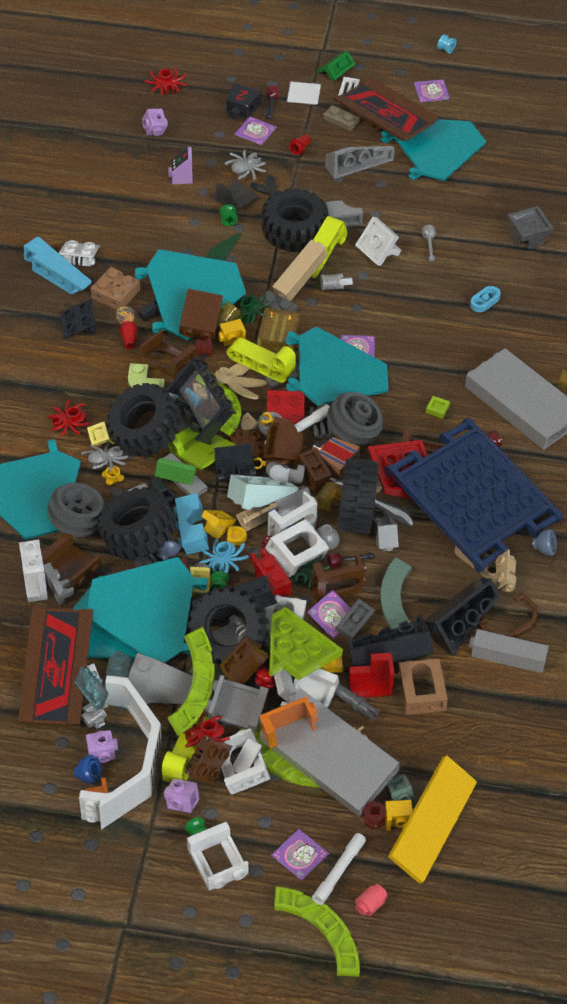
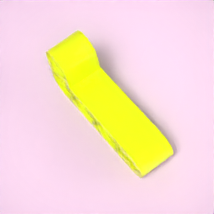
[311,216,347,278]
[227,338,296,383]
[162,716,210,783]

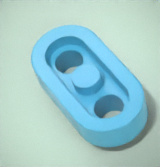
[470,286,500,312]

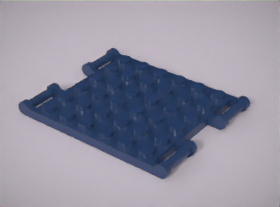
[384,417,563,573]

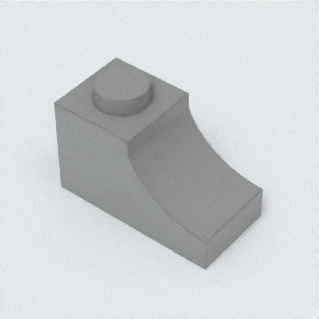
[326,200,363,227]
[372,516,399,551]

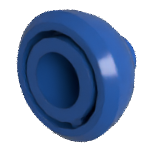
[74,755,102,785]

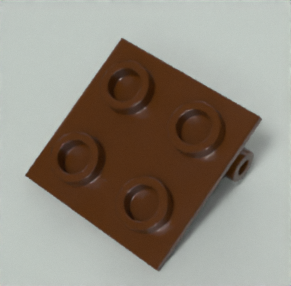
[227,429,265,459]
[185,735,233,783]

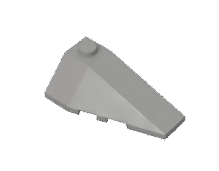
[325,146,394,179]
[128,653,213,705]

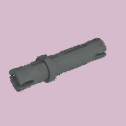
[334,683,379,721]

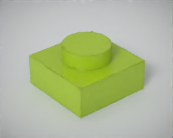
[426,396,450,419]

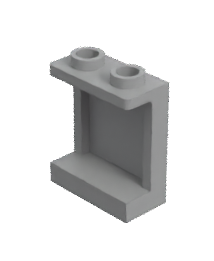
[205,675,269,733]

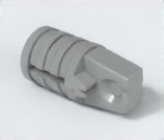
[320,273,353,290]

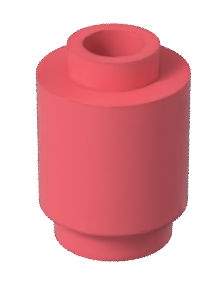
[355,884,388,916]

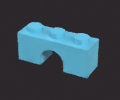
[173,493,209,555]

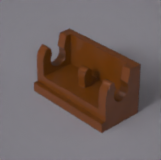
[299,448,332,494]
[219,636,269,684]

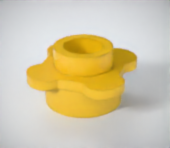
[102,466,124,485]

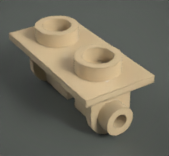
[236,502,277,531]
[495,549,516,592]

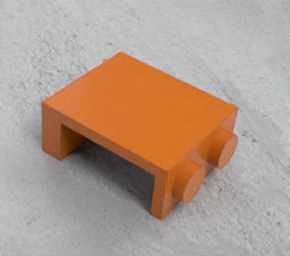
[259,696,319,749]

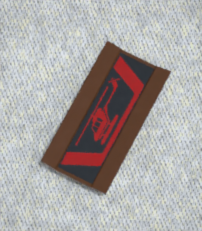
[334,76,438,141]
[18,606,93,726]

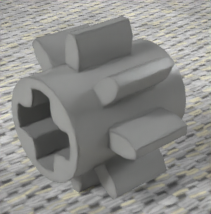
[81,703,107,729]

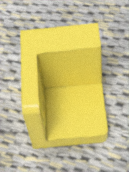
[87,422,116,447]
[190,567,210,597]

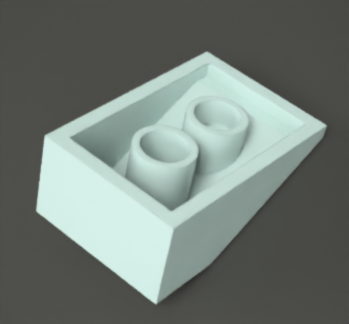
[227,474,298,510]

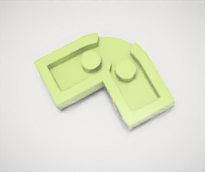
[128,363,165,388]

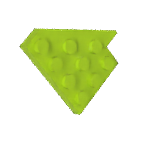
[269,607,343,681]

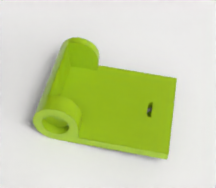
[168,418,236,470]

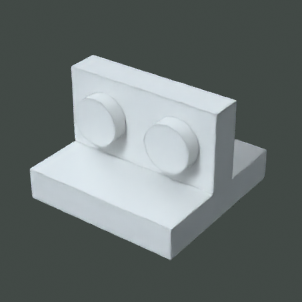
[355,217,401,266]

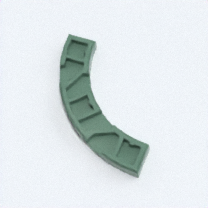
[380,557,412,629]

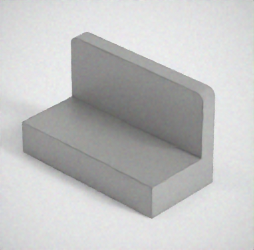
[272,486,311,517]

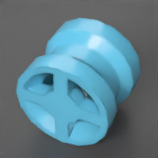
[437,34,456,54]

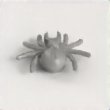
[224,150,266,180]
[81,443,128,471]

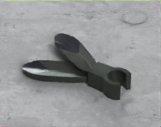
[250,175,277,197]

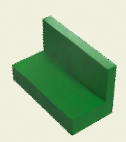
[316,51,355,81]

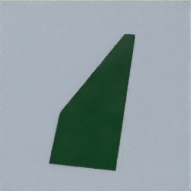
[205,233,241,261]

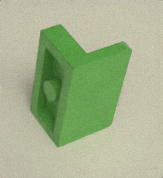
[155,458,197,486]

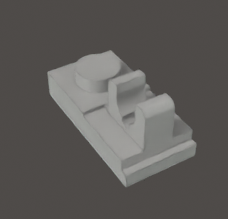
[43,563,74,606]

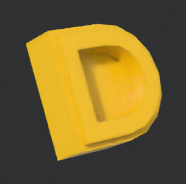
[227,526,247,546]

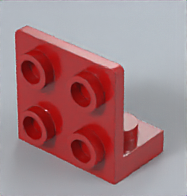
[267,390,305,425]

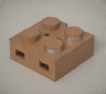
[91,267,140,312]

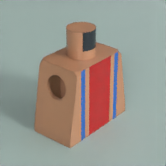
[312,437,360,479]

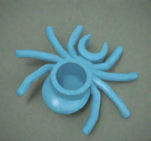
[199,539,249,573]

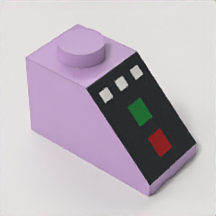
[168,147,193,184]

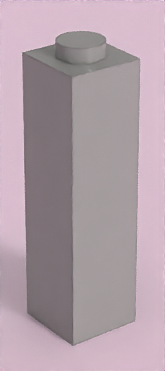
[469,629,549,673]

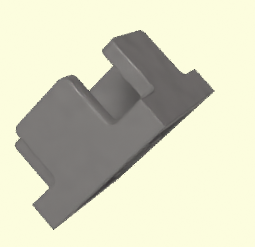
[507,206,554,249]

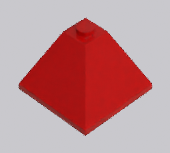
[368,440,428,500]

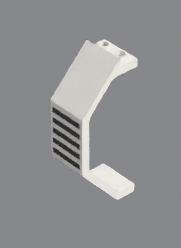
[79,675,162,829]

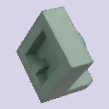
[386,774,416,805]

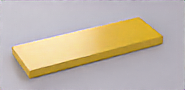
[388,755,477,883]

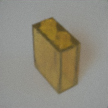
[257,308,300,354]

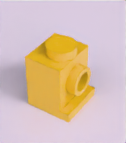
[218,319,246,346]
[384,800,414,831]

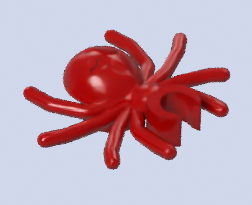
[145,67,187,95]
[48,400,91,436]
[254,663,281,697]
[182,712,230,753]

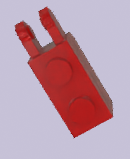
[248,548,291,597]

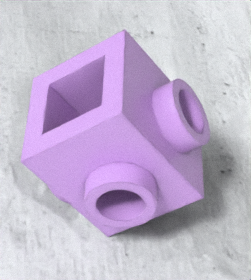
[142,109,168,136]
[86,730,118,762]
[164,779,200,813]

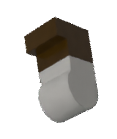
[266,461,305,484]

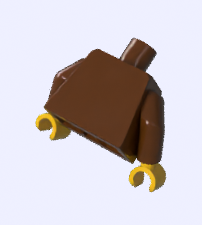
[253,412,308,470]

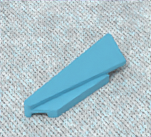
[24,237,91,294]

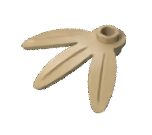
[215,363,267,399]

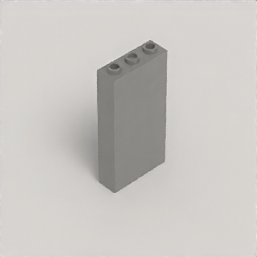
[465,348,567,450]
[260,688,399,817]

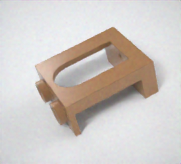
[398,659,448,715]

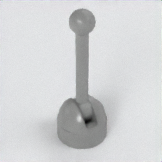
[422,225,436,262]

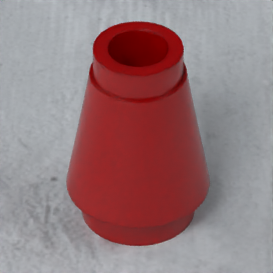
[289,134,311,155]
[119,321,137,349]

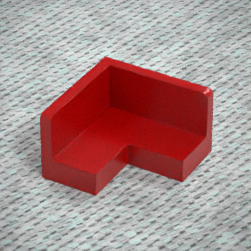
[349,653,394,698]

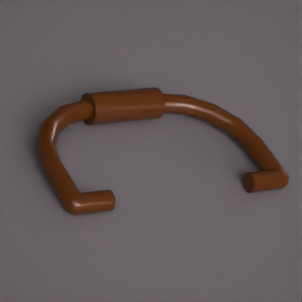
[477,594,538,638]

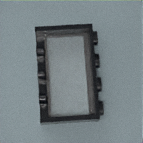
[166,358,237,445]

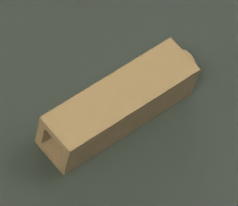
[272,240,327,301]

